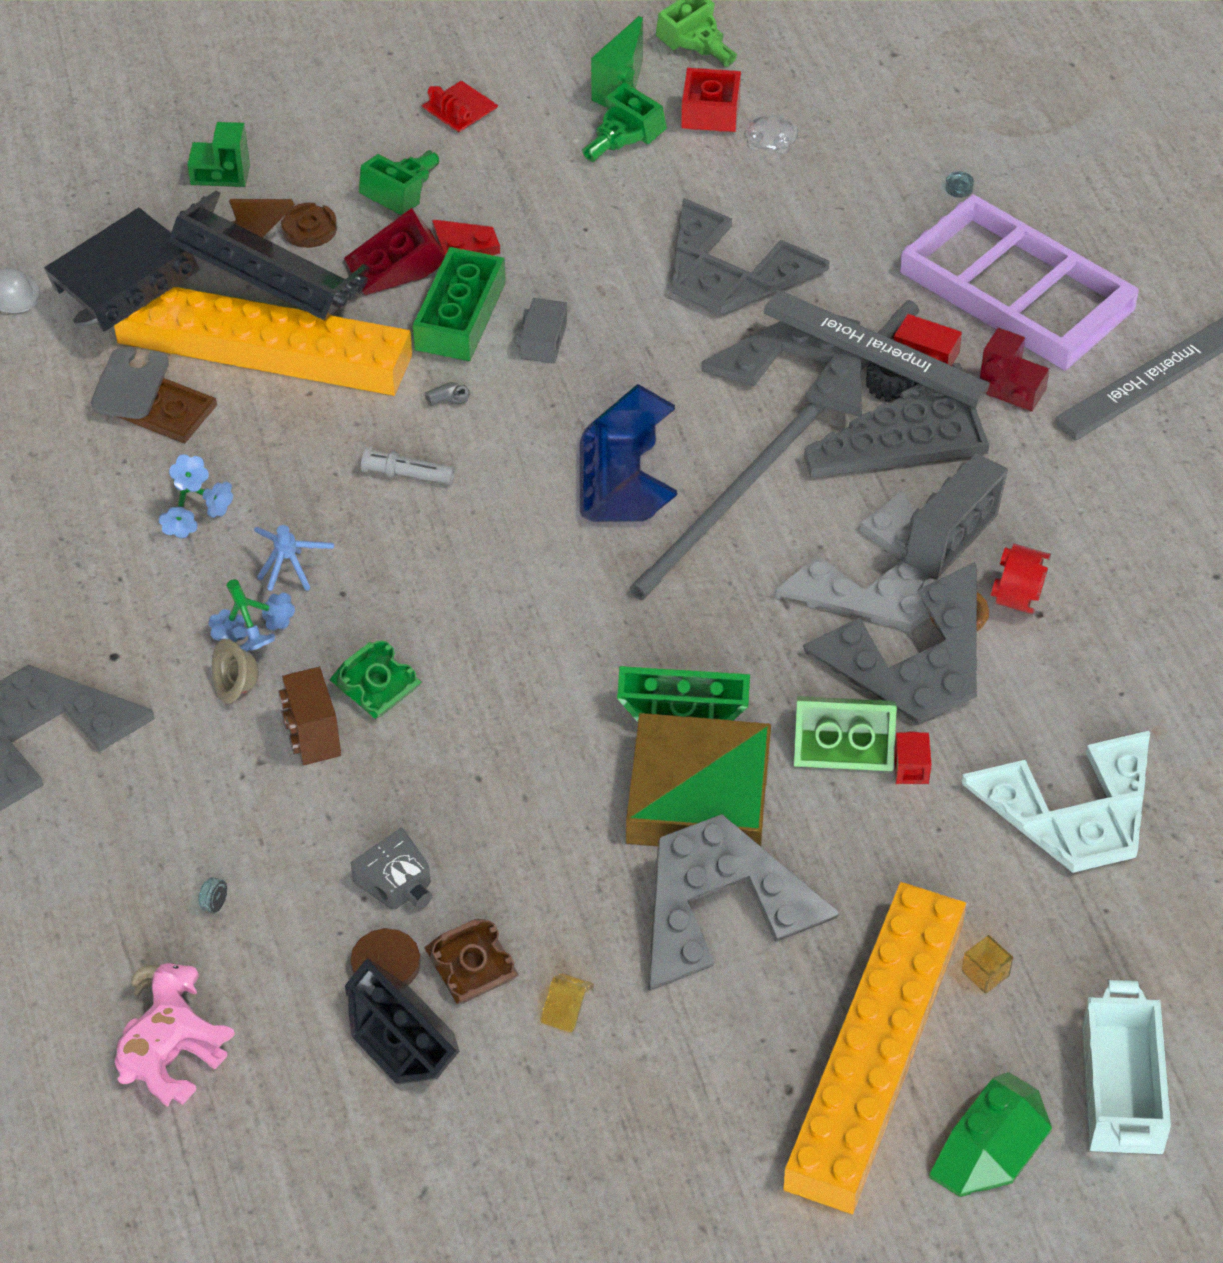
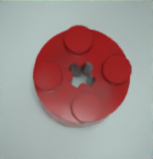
[991,543,1051,615]

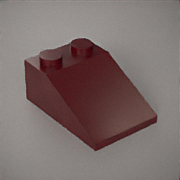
[344,208,445,295]

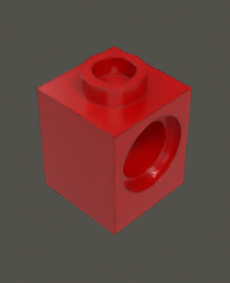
[894,731,932,784]

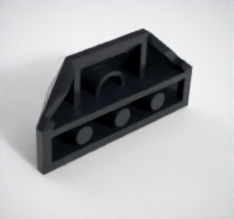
[345,958,460,1084]

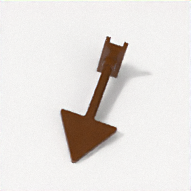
[229,199,295,237]

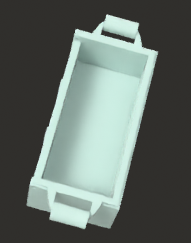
[1082,980,1171,1154]

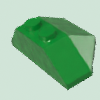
[617,666,750,722]
[929,1072,1052,1197]

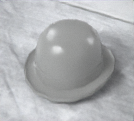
[0,268,40,313]

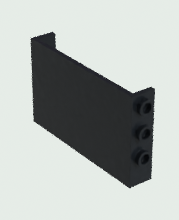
[168,190,368,321]

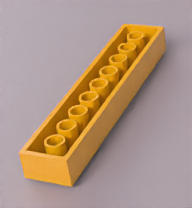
[114,287,412,396]
[783,882,967,1215]

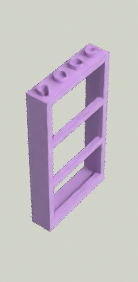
[900,194,1139,371]

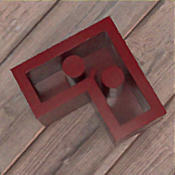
[980,327,1050,412]

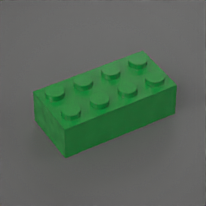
[413,247,506,361]

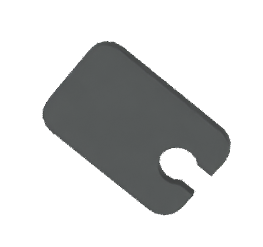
[91,347,169,419]

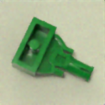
[582,82,667,163]
[359,150,440,215]

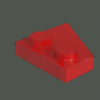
[432,220,501,256]

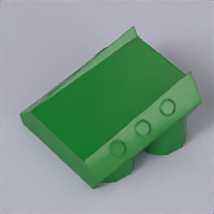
[329,640,422,719]

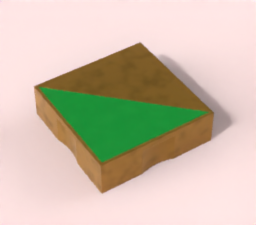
[626,713,771,846]

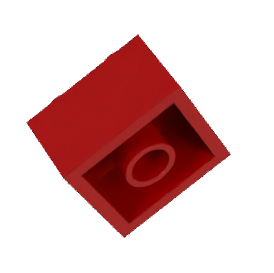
[681,67,741,132]

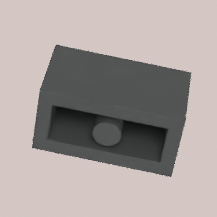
[516,298,567,364]

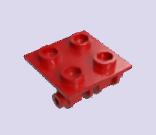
[422,80,498,133]

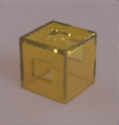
[961,935,1013,993]

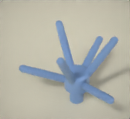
[254,525,334,591]

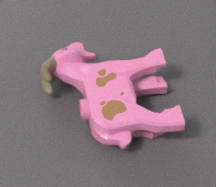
[114,963,235,1107]

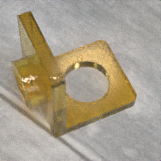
[540,973,594,1033]

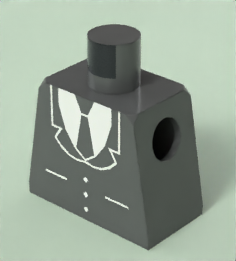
[351,827,432,909]

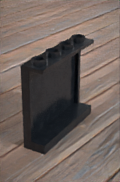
[44,207,200,332]

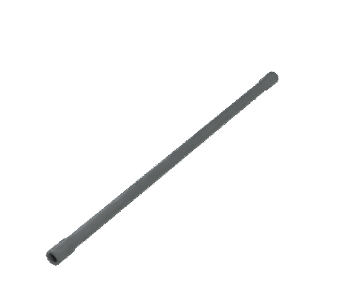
[630,300,919,600]

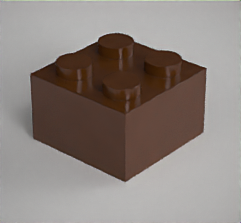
[278,666,342,766]

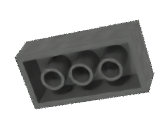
[905,453,1008,579]

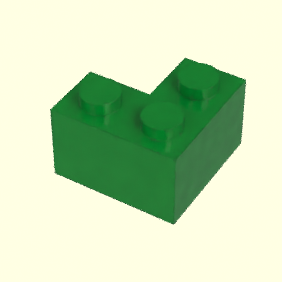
[187,122,250,187]

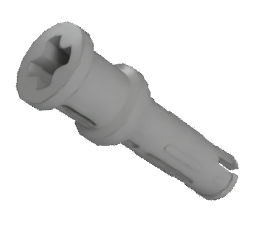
[361,445,455,486]

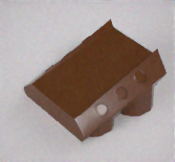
[424,919,519,1004]

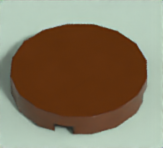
[281,202,338,248]
[350,928,421,985]

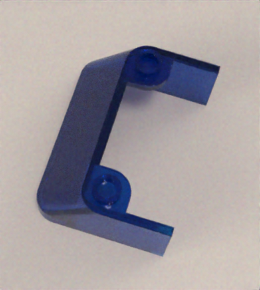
[580,384,677,522]

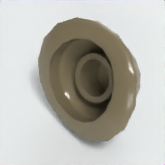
[211,639,259,704]

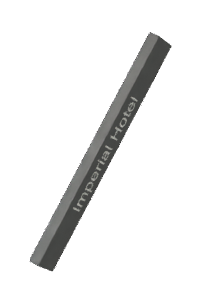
[764,289,990,408]
[1055,317,1223,441]

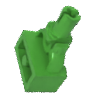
[655,0,737,67]

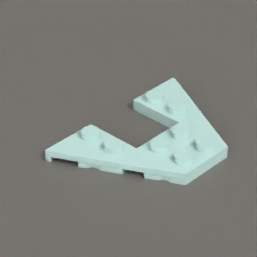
[962,731,1150,873]

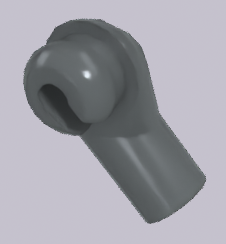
[425,382,470,406]

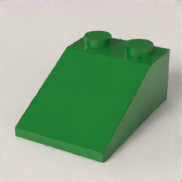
[591,16,643,108]

